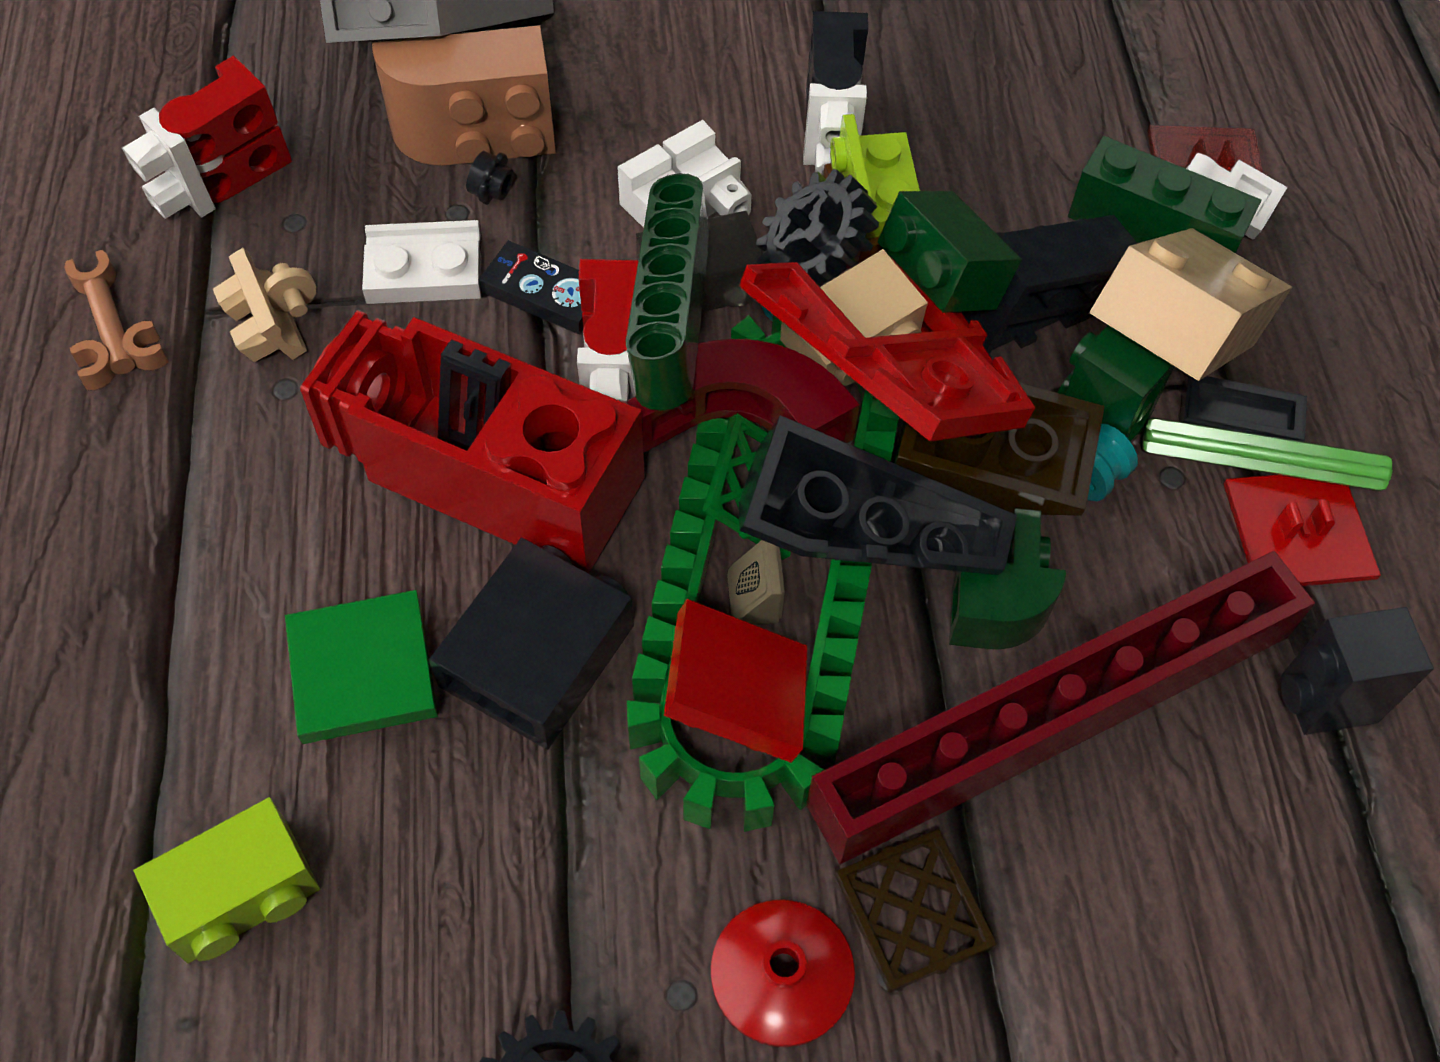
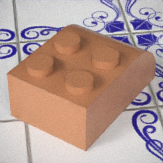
[372,25,556,166]

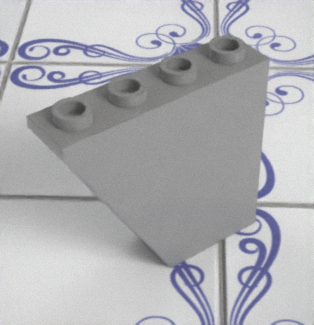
[320,0,554,43]

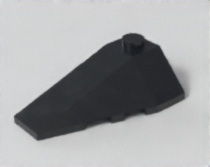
[739,415,1017,575]

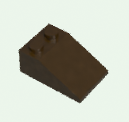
[893,382,1105,516]

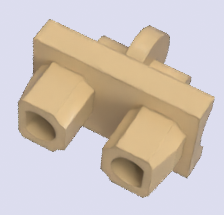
[213,248,317,362]

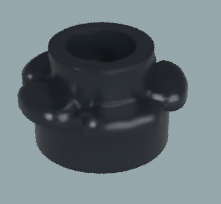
[466,151,514,205]

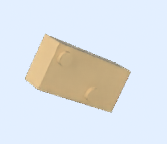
[1089,228,1292,381]

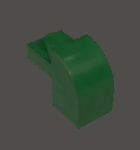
[949,508,1066,650]

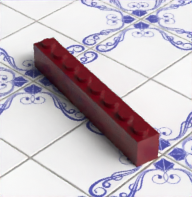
[806,551,1315,865]

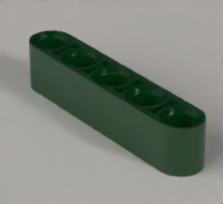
[626,173,710,410]

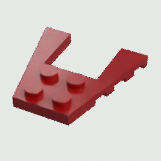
[739,257,1035,441]

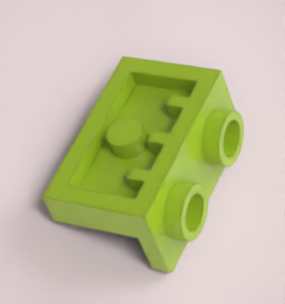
[830,114,920,238]

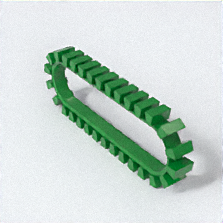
[627,315,899,832]

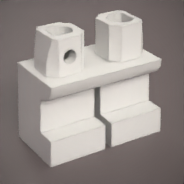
[618,120,752,234]

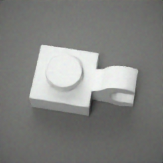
[1186,153,1287,240]

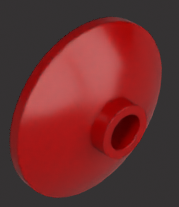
[711,900,855,1047]

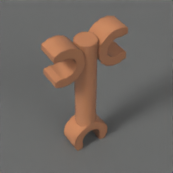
[64,250,168,390]

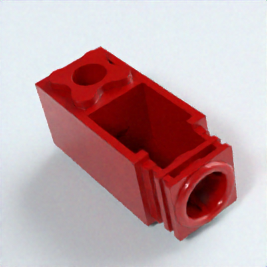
[300,310,644,574]

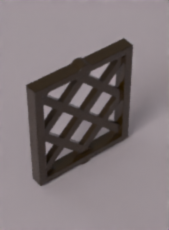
[835,829,997,993]

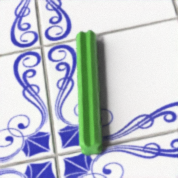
[1142,418,1393,491]

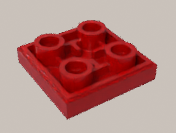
[664,599,807,763]

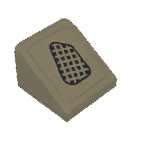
[727,540,785,625]

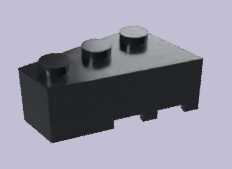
[962,215,1138,358]

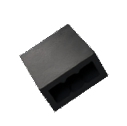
[429,537,634,750]

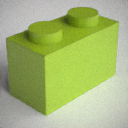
[133,797,321,964]

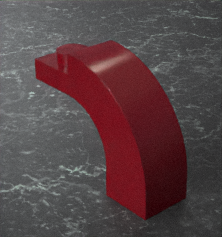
[627,339,860,453]

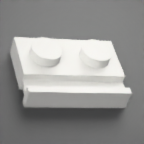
[362,220,481,304]

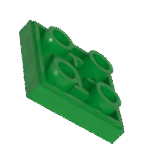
[285,590,438,745]

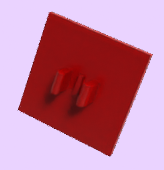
[1223,475,1381,586]

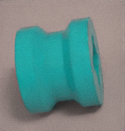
[1087,424,1138,501]

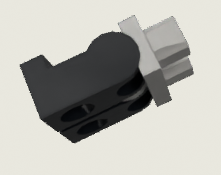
[803,11,868,176]

